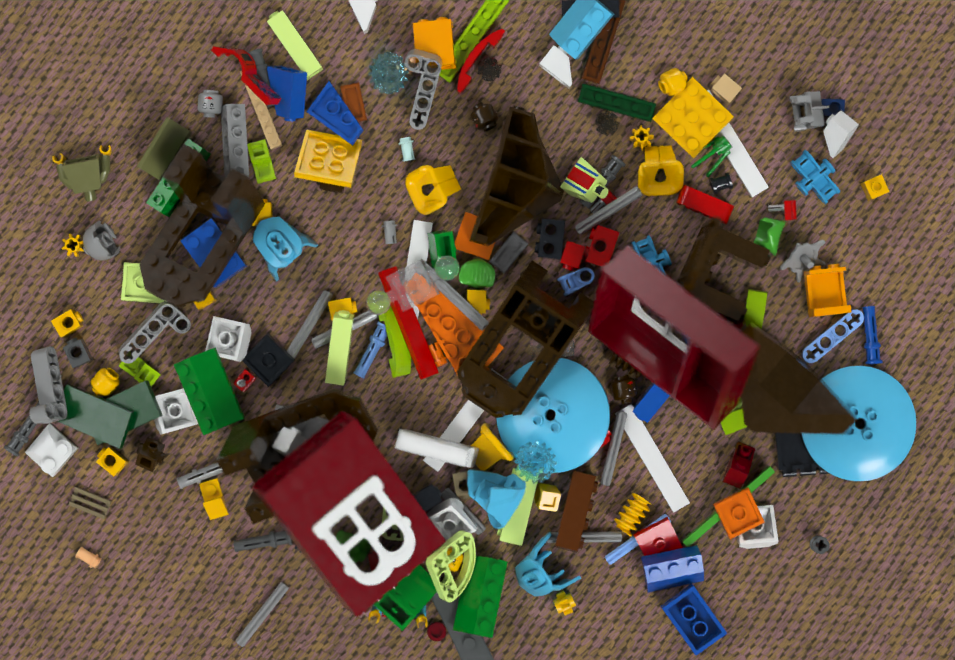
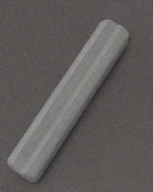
[442,488,486,535]

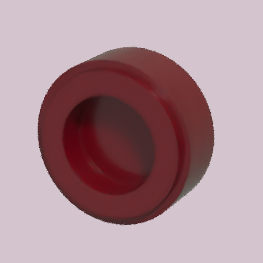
[427,622,446,641]

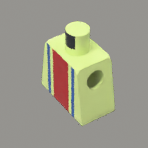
[560,157,608,203]

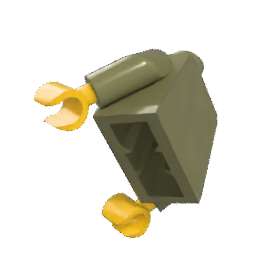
[52,145,112,202]

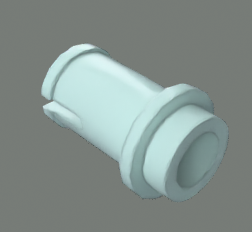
[398,137,415,162]

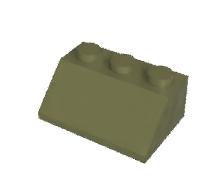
[137,117,192,181]

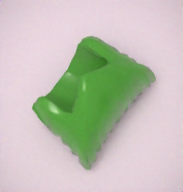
[753,217,786,256]
[458,258,495,289]
[336,530,371,563]

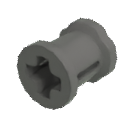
[810,535,830,554]

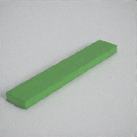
[681,466,775,547]

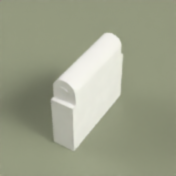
[395,429,479,468]

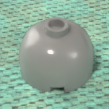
[83,221,120,261]

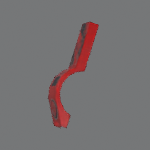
[211,46,281,105]

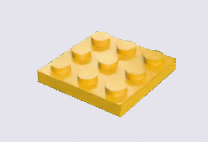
[652,77,734,159]
[294,130,363,188]

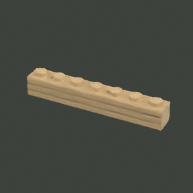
[240,71,283,150]

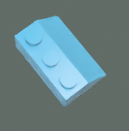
[549,0,614,59]

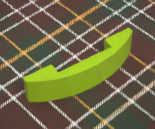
[376,300,411,378]

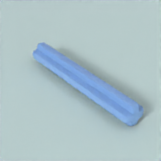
[605,514,671,564]

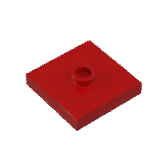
[633,517,683,556]

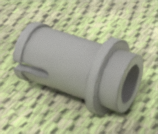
[382,220,397,244]

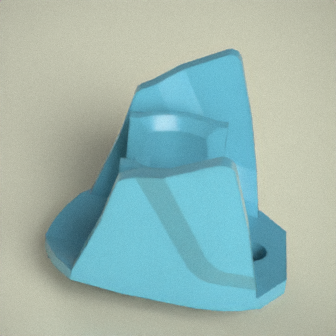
[252,217,318,282]
[467,469,526,529]
[515,532,581,596]

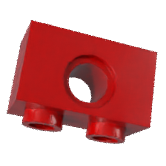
[583,225,620,268]

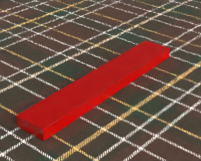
[378,266,439,380]

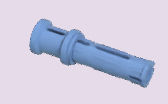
[353,321,387,378]

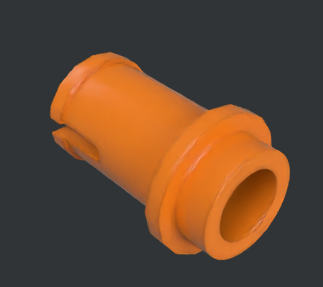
[428,342,447,368]

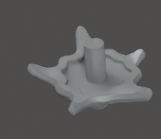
[780,240,826,283]

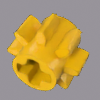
[630,125,654,151]
[61,234,84,257]
[553,591,576,616]

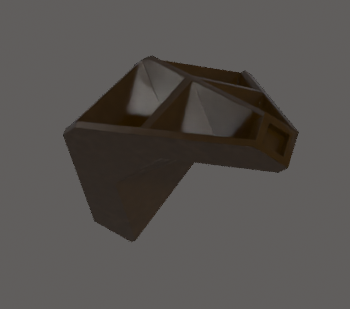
[469,106,564,246]
[739,322,857,434]

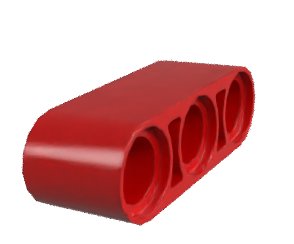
[676,185,734,224]

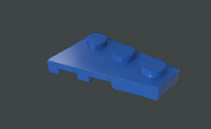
[306,81,364,146]

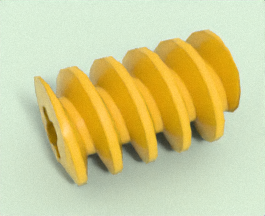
[614,493,652,537]

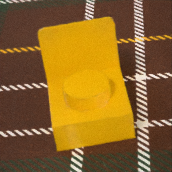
[199,478,229,520]

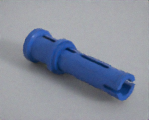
[863,306,883,365]

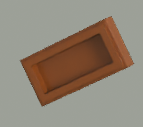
[340,82,367,122]

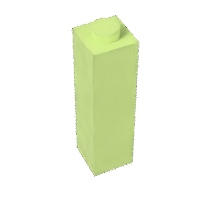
[267,10,323,80]
[325,310,354,386]

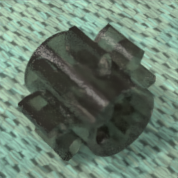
[477,57,502,82]
[595,111,619,136]

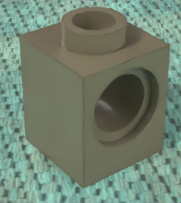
[452,470,471,499]

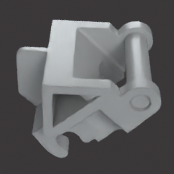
[789,91,829,132]

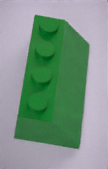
[174,347,245,436]
[453,556,508,638]

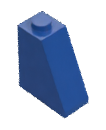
[267,65,307,122]
[632,382,669,423]

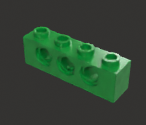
[146,139,211,218]

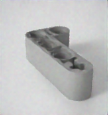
[405,49,442,130]
[118,301,191,364]
[29,346,67,424]

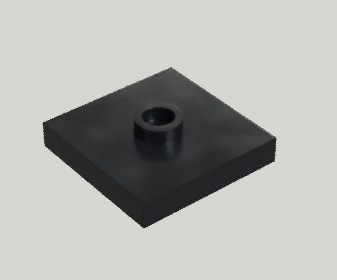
[242,333,295,387]

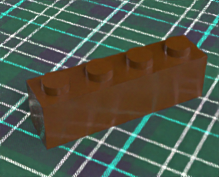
[555,471,598,553]

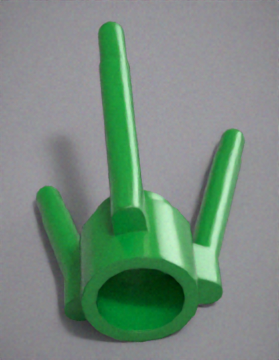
[691,135,733,177]

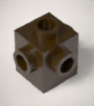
[135,437,166,472]

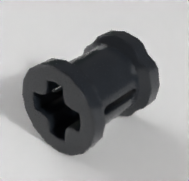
[709,172,733,195]

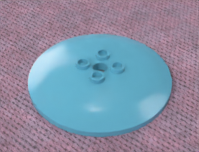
[496,358,610,473]
[801,366,916,481]

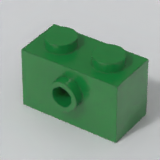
[427,230,458,272]

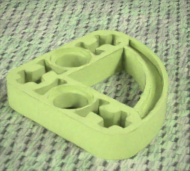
[426,530,476,602]

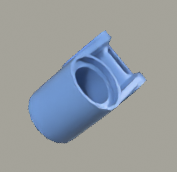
[557,267,594,296]

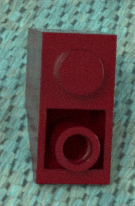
[722,441,756,489]

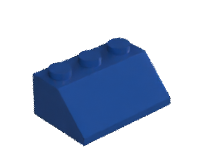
[641,545,704,592]

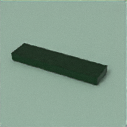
[578,84,656,123]

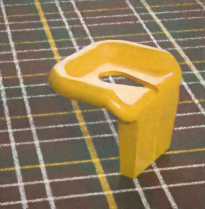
[638,145,684,196]
[405,165,461,215]
[471,423,514,471]

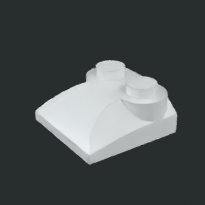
[205,316,251,362]
[154,388,198,435]
[25,423,78,477]
[427,498,477,541]
[737,505,778,549]

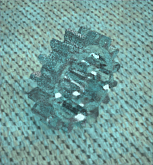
[368,52,409,94]
[514,441,557,484]

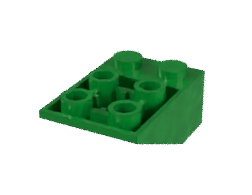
[374,564,437,631]

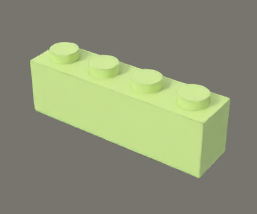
[497,465,540,546]

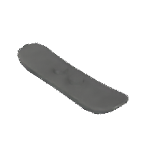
[432,587,494,660]

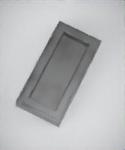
[489,232,528,273]

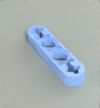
[801,310,864,363]

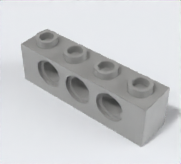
[221,104,249,177]

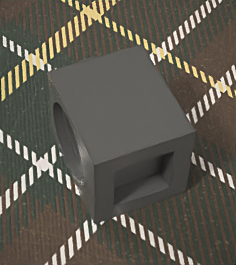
[63,337,93,368]

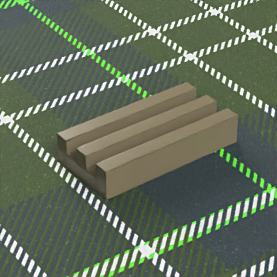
[68,487,112,519]

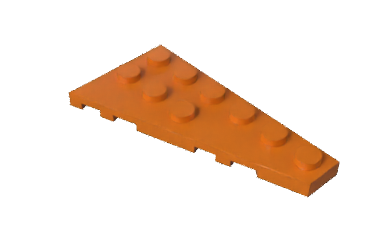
[405,272,504,376]

